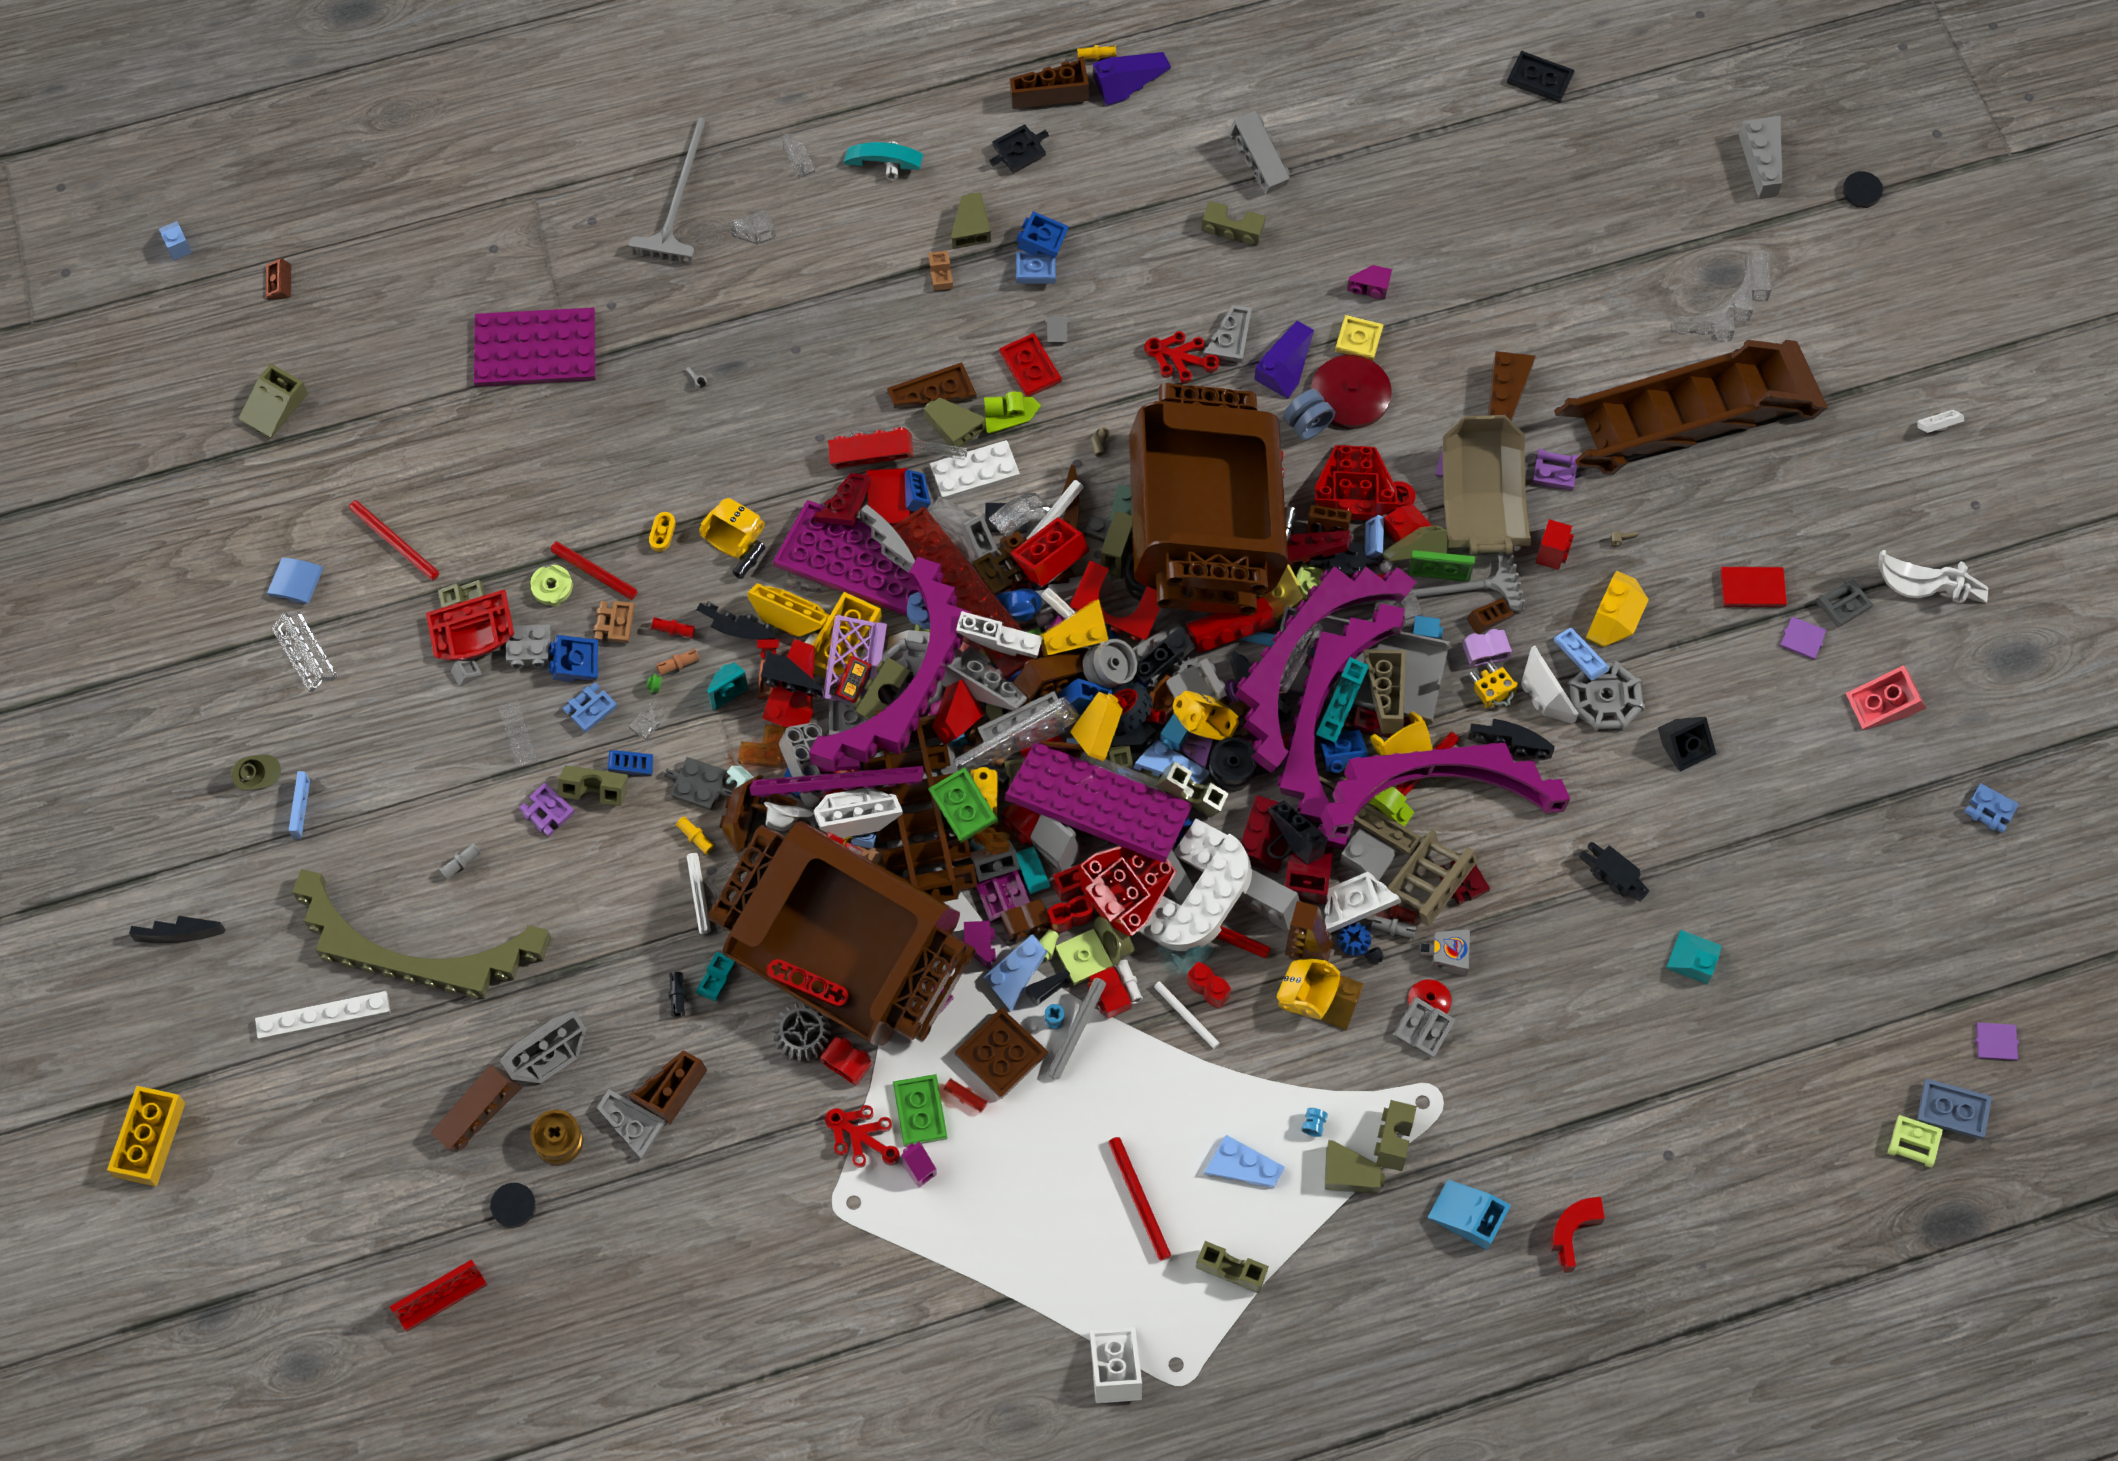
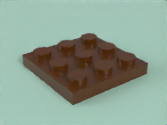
[955,1007,1048,1099]

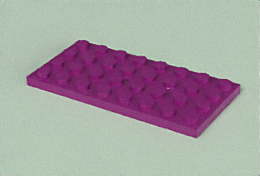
[773,500,958,616]
[1004,742,1193,863]

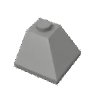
[1339,829,1398,881]

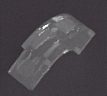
[989,493,1050,538]

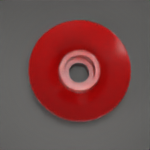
[1408,979,1452,1014]

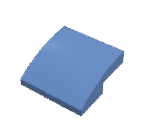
[267,558,323,604]

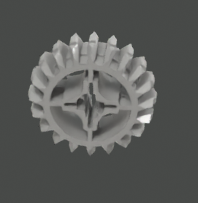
[772,1003,832,1062]

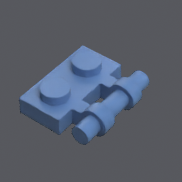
[562,682,618,733]
[1964,783,2019,833]

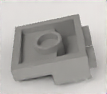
[506,624,551,669]

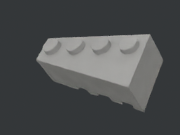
[1229,111,1290,194]
[1739,115,1782,199]
[1237,870,1300,933]

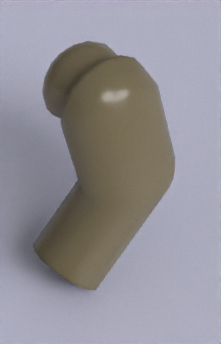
[1091,427,1110,457]

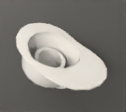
[764,802,814,831]

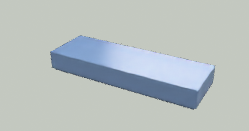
[1554,628,1609,681]
[289,771,310,839]

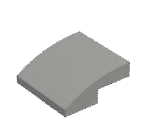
[1393,997,1455,1058]

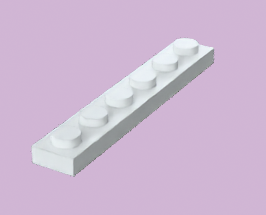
[255,991,391,1041]

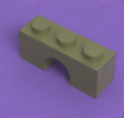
[1202,201,1266,246]
[853,657,910,721]
[1157,761,1229,818]
[558,765,628,806]
[1374,1100,1417,1171]
[1196,1241,1269,1294]

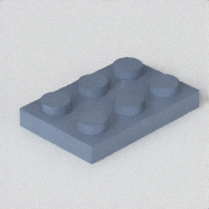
[1916,1078,1992,1140]

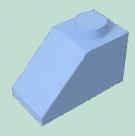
[159,221,192,261]

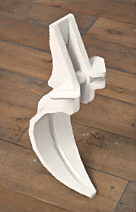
[1878,550,1988,603]

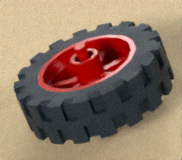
[1112,682,1153,734]

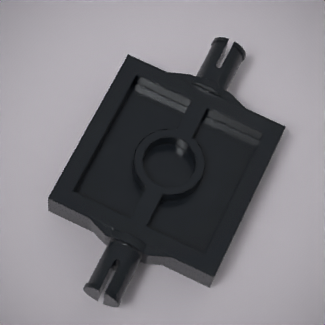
[989,124,1049,173]
[1308,543,1379,579]

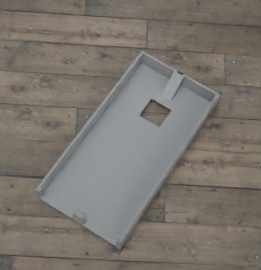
[1279,606,1450,725]

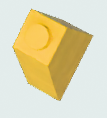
[1070,692,1123,761]

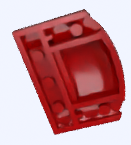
[426,589,515,661]

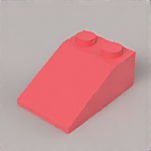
[1846,665,1926,730]

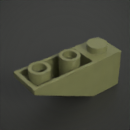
[1381,525,1447,563]

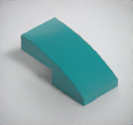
[1016,846,1050,894]
[696,952,736,1002]

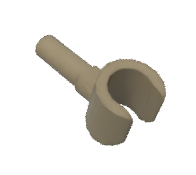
[1610,531,1638,546]

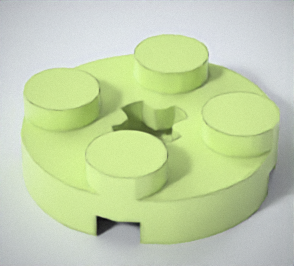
[530,565,573,607]

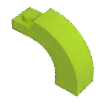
[1344,777,1415,827]

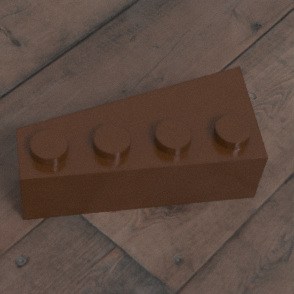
[1285,901,1333,962]

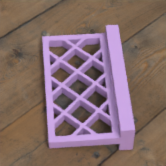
[823,615,887,704]

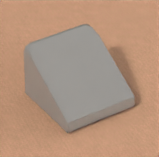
[451,658,482,686]

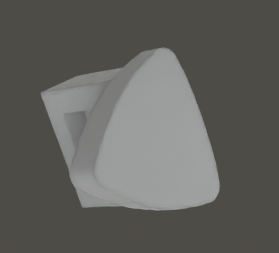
[1045,315,1069,342]

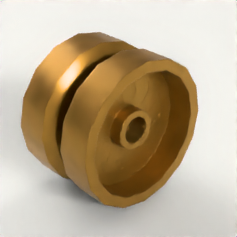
[530,1109,584,1165]

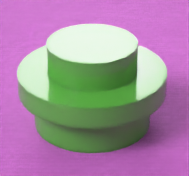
[646,673,662,694]

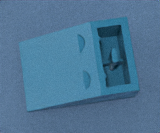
[1428,1179,1511,1251]

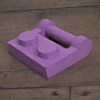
[1532,448,1579,491]

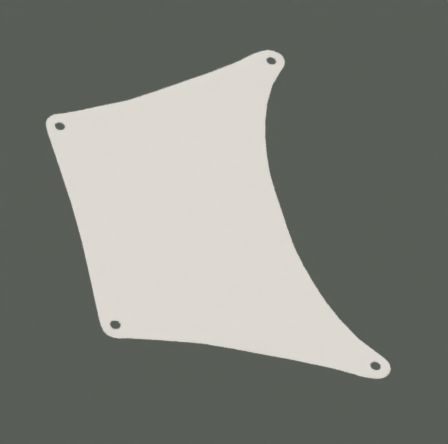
[832,867,1444,1386]

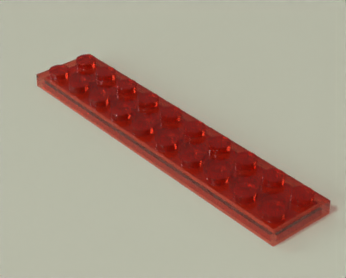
[892,506,1041,680]

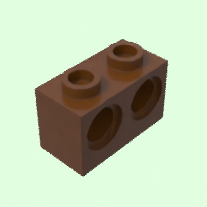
[1306,505,1352,534]

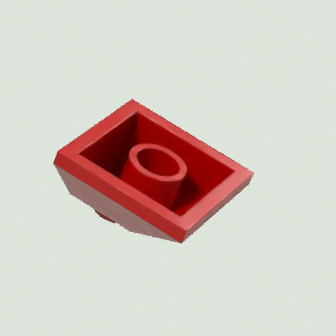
[1384,505,1432,543]

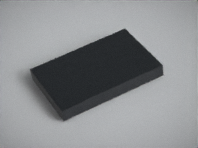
[1507,51,1575,103]

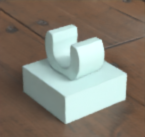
[726,765,754,788]

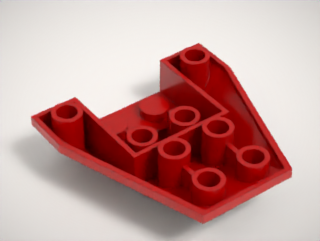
[1315,445,1397,520]
[1078,846,1177,937]

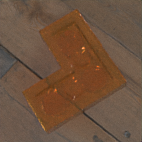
[738,724,787,768]
[972,824,1014,854]

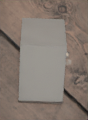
[963,514,997,558]

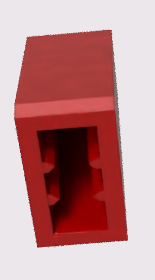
[932,679,985,744]

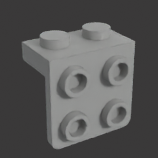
[1166,658,1227,700]

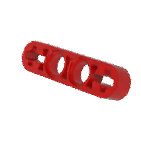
[766,959,848,1007]

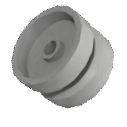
[1082,639,1137,689]

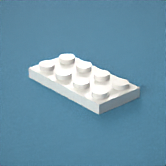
[930,440,1020,501]

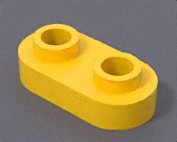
[649,512,676,552]

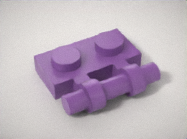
[519,783,575,837]

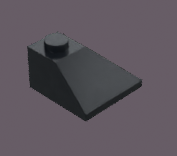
[1658,716,1716,772]

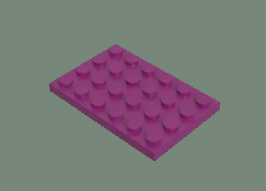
[474,307,596,387]

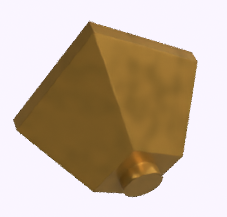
[1318,976,1364,1030]

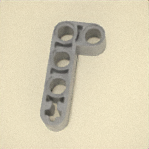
[779,723,826,808]

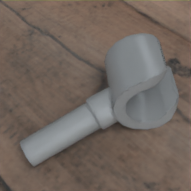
[686,367,707,390]

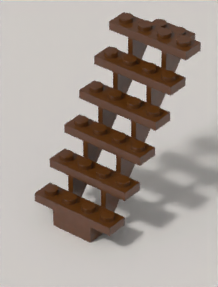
[863,709,978,902]

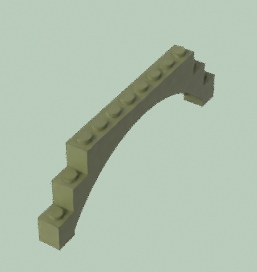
[292,869,551,999]

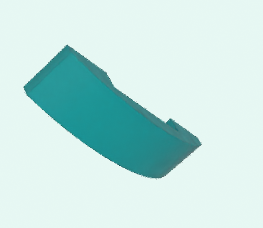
[844,142,924,170]
[1316,657,1369,743]

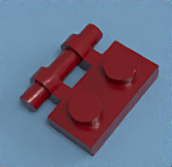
[1439,861,1490,905]

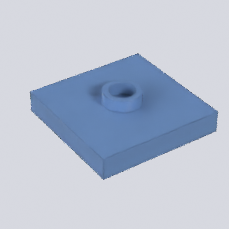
[1016,252,1056,284]

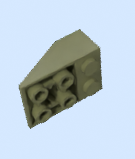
[238,364,308,439]

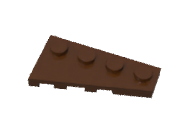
[887,362,977,408]

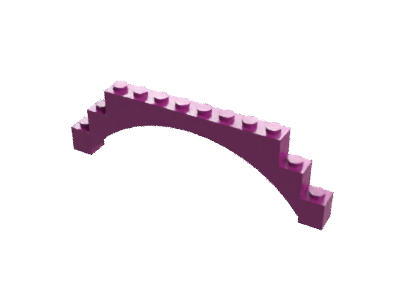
[809,557,969,772]
[1235,566,1417,773]
[1277,603,1405,850]
[1321,743,1570,838]

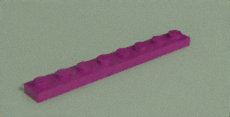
[750,766,924,797]

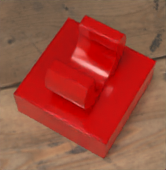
[757,639,780,658]

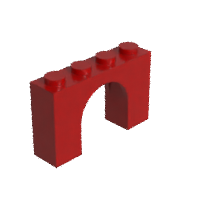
[1070,560,1160,642]

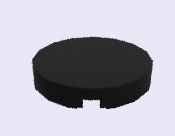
[1843,171,1883,208]
[490,1183,536,1228]

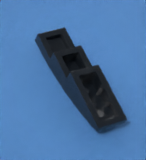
[129,916,226,943]

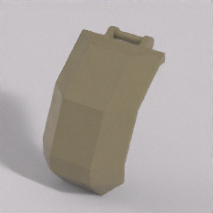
[1442,415,1531,555]

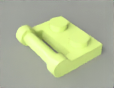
[1888,1115,1943,1168]

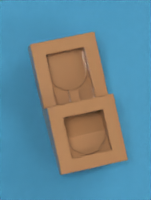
[928,251,953,291]

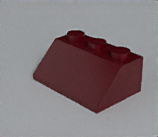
[1241,795,1287,874]

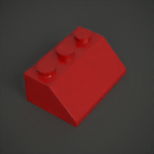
[1011,517,1089,587]

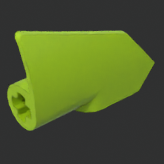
[984,391,1041,434]

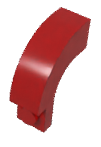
[1551,1197,1605,1273]

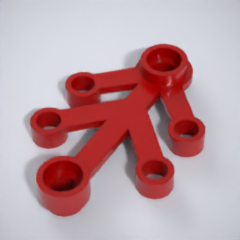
[1144,331,1219,384]
[825,1105,900,1168]

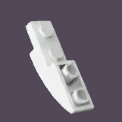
[956,611,1042,659]

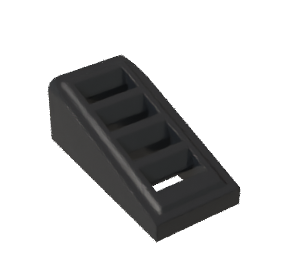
[1025,970,1070,1006]

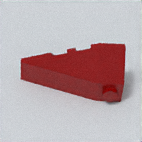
[762,639,815,727]

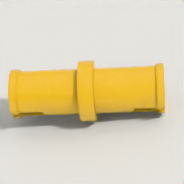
[1077,45,1116,61]
[675,816,715,855]

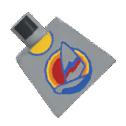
[1419,930,1470,976]

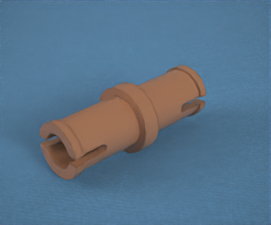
[656,648,700,676]

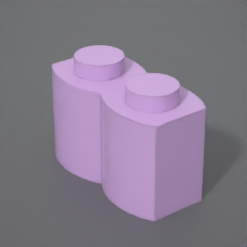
[1463,629,1512,668]

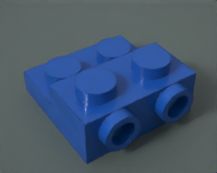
[1016,211,1069,258]
[549,635,598,682]
[1318,730,1368,773]

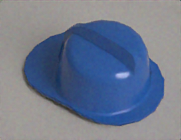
[992,589,1042,622]

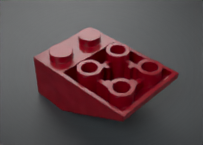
[1284,846,1333,905]

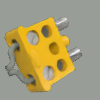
[1469,661,1518,708]

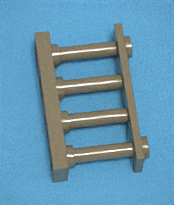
[1387,829,1478,927]

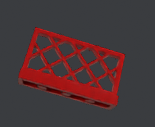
[389,1259,487,1332]

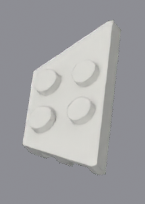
[1324,872,1401,933]

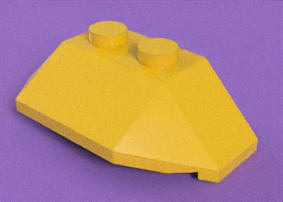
[1585,571,1649,648]
[747,583,830,637]

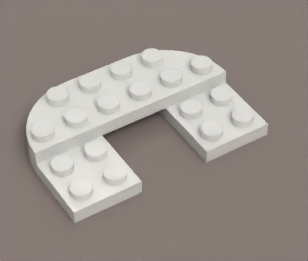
[1137,819,1252,951]

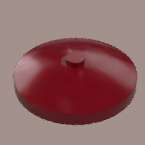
[1311,355,1392,429]

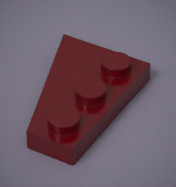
[813,473,871,526]
[1287,530,1352,567]

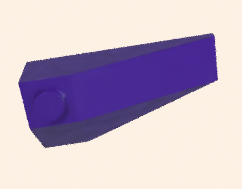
[1093,52,1171,107]
[1254,321,1314,399]

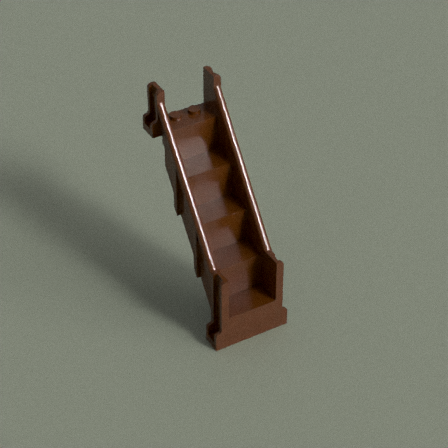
[1554,340,1828,475]

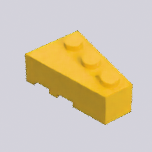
[1039,600,1108,656]

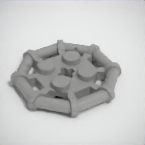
[878,638,945,709]
[1568,661,1645,731]

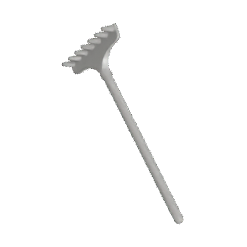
[628,117,705,264]
[1348,552,1525,612]

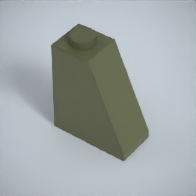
[951,192,991,249]
[924,398,986,451]
[1101,511,1133,578]
[1324,1140,1385,1194]

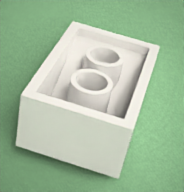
[1090,1327,1142,1403]

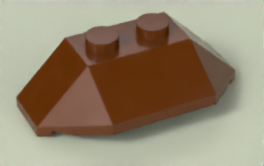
[720,775,764,860]

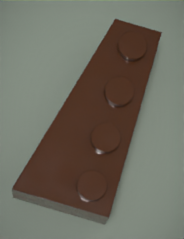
[1010,56,1089,109]
[1488,351,1536,421]
[1013,648,1089,706]
[431,1065,523,1152]

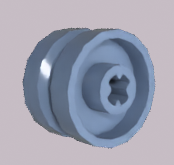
[1283,389,1335,440]

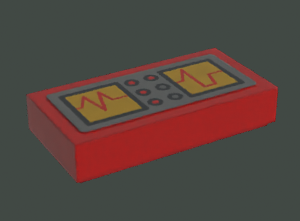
[835,656,871,703]

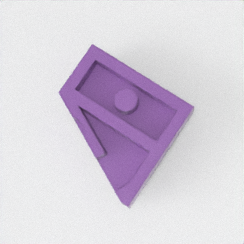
[1180,733,1213,769]

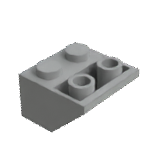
[1030,815,1081,871]

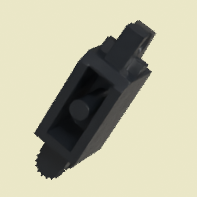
[1579,842,1650,902]

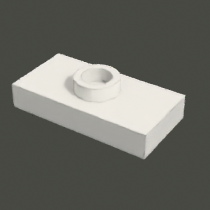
[1917,410,1964,433]

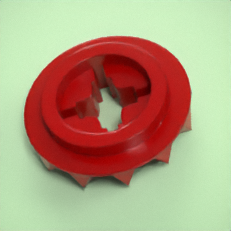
[1394,481,1416,510]

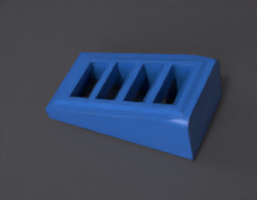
[905,470,931,513]
[608,750,653,775]

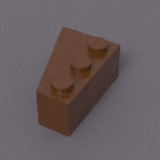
[628,1050,707,1125]

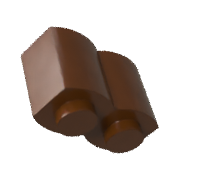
[1000,899,1050,942]

